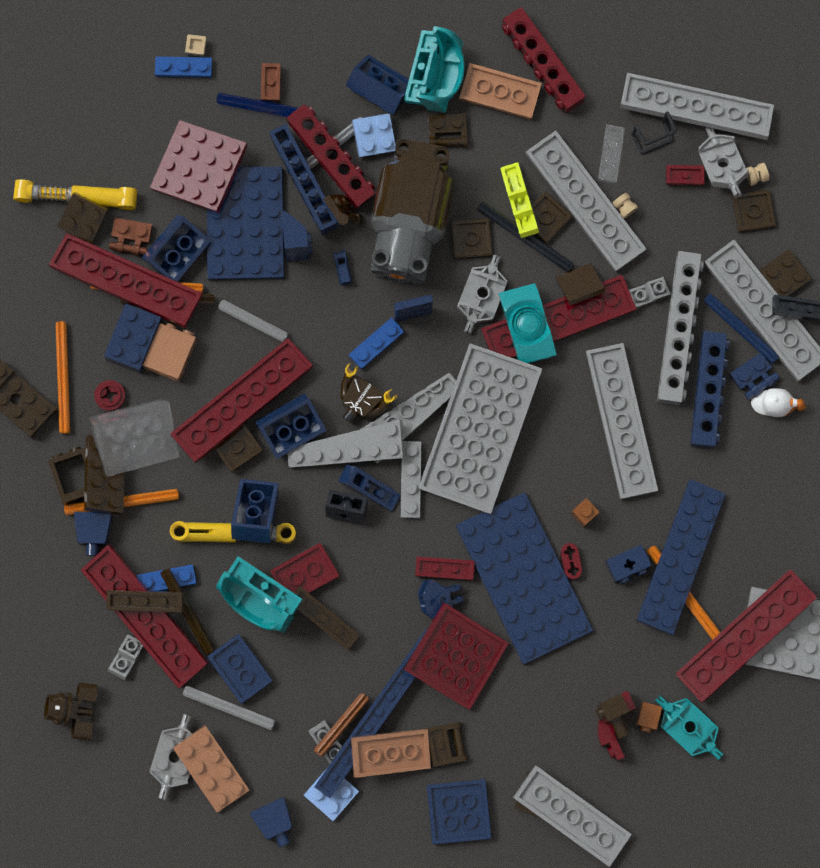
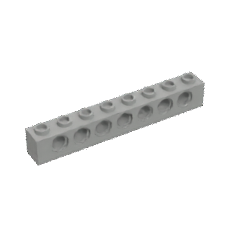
[657,251,704,405]

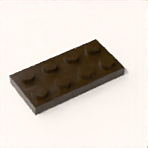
[84,435,125,515]

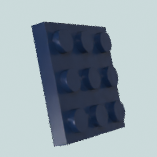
[427,779,491,844]

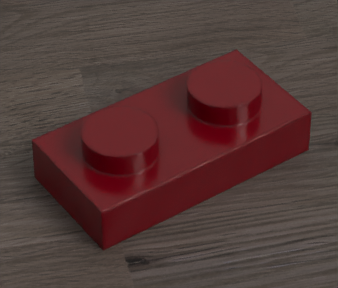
[666,165,704,186]

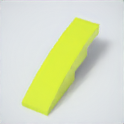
[500,162,539,238]

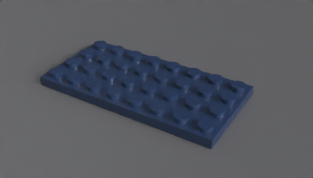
[455,492,593,665]

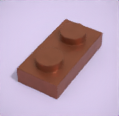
[261,63,281,102]

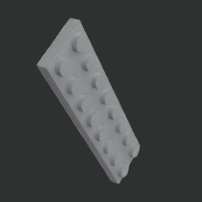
[620,73,774,140]
[525,131,646,272]
[704,240,820,382]
[586,343,658,500]

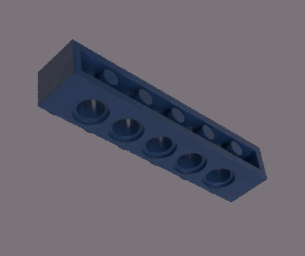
[269,124,338,236]
[690,331,729,449]

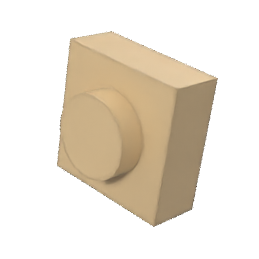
[185,34,207,57]

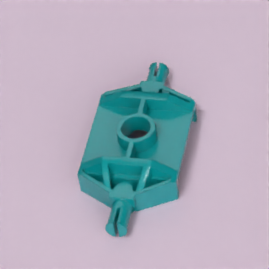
[655,695,723,760]

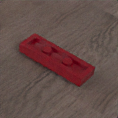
[415,557,474,581]

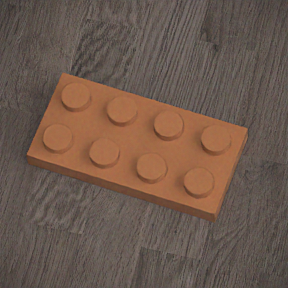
[459,63,542,120]
[173,725,249,812]
[351,729,431,778]

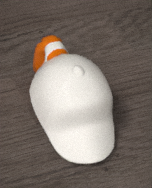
[751,388,806,417]

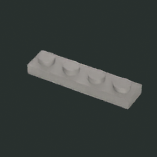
[401,441,421,519]

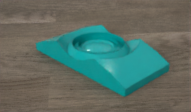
[498,283,556,364]

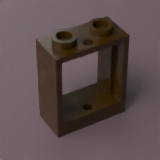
[48,447,85,505]

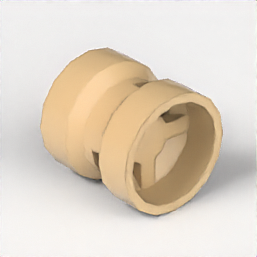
[746,163,769,186]
[612,192,638,219]

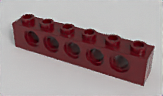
[501,7,586,113]
[286,104,375,209]

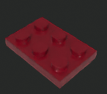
[270,543,339,593]

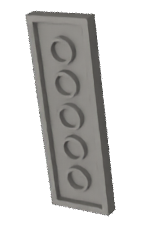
[513,765,632,867]

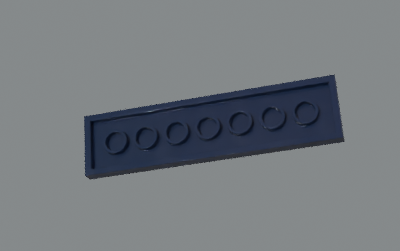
[636,479,725,636]

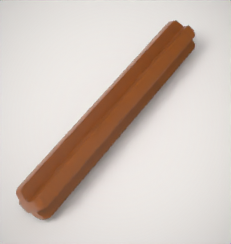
[314,693,369,757]

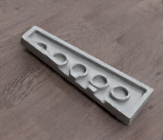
[360,373,456,464]
[288,420,404,468]

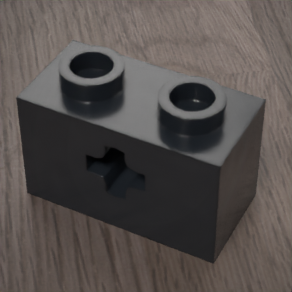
[325,490,368,525]

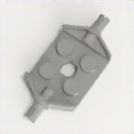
[698,127,749,198]
[457,255,508,334]
[149,714,192,800]

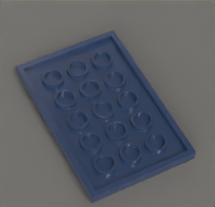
[207,166,284,280]

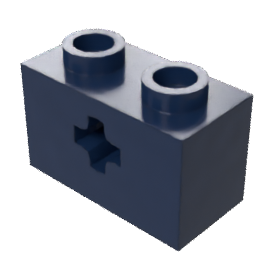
[605,544,651,584]

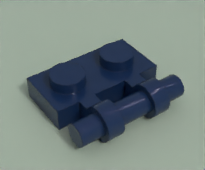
[729,352,780,400]

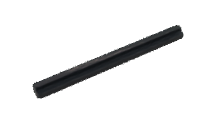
[477,202,574,272]

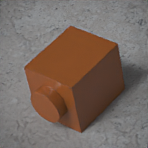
[571,498,599,528]
[636,702,662,733]

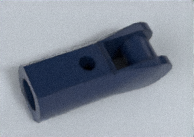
[333,249,353,286]

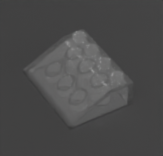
[90,399,179,476]

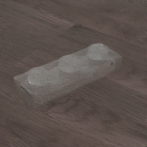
[597,125,625,184]

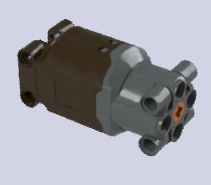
[370,139,455,286]

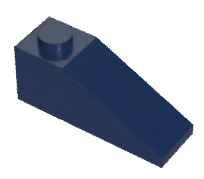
[338,465,401,511]

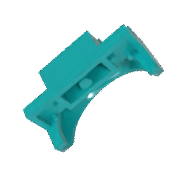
[404,26,464,113]
[216,556,303,633]

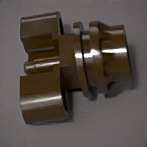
[44,682,97,741]

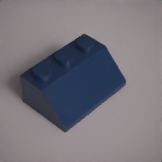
[346,55,409,115]
[281,211,313,262]
[141,215,211,282]
[255,393,327,459]

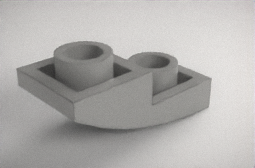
[629,277,670,308]
[108,634,144,680]
[309,720,342,764]

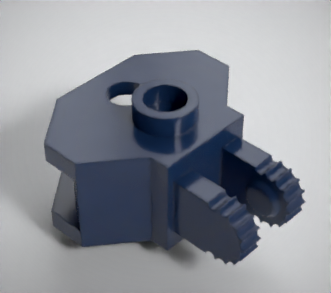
[417,579,464,619]

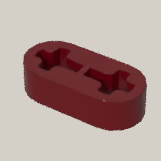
[560,543,582,580]

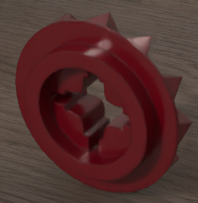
[94,380,125,411]

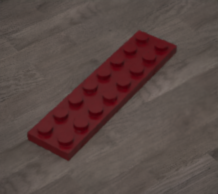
[49,233,202,328]
[481,275,636,358]
[170,338,313,464]
[81,544,209,689]
[676,569,818,703]

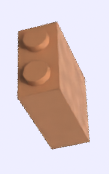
[143,323,197,382]

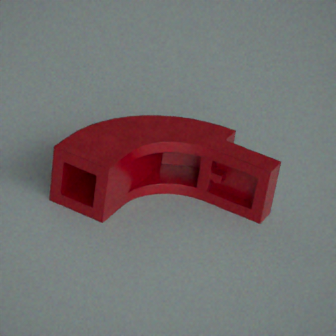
[597,690,636,761]

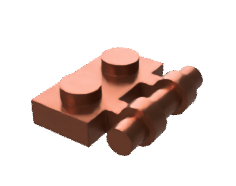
[109,218,153,256]

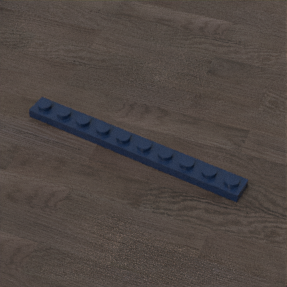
[314,628,428,799]

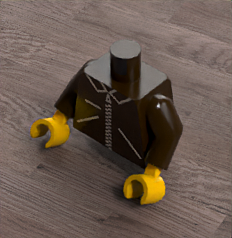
[340,363,398,423]

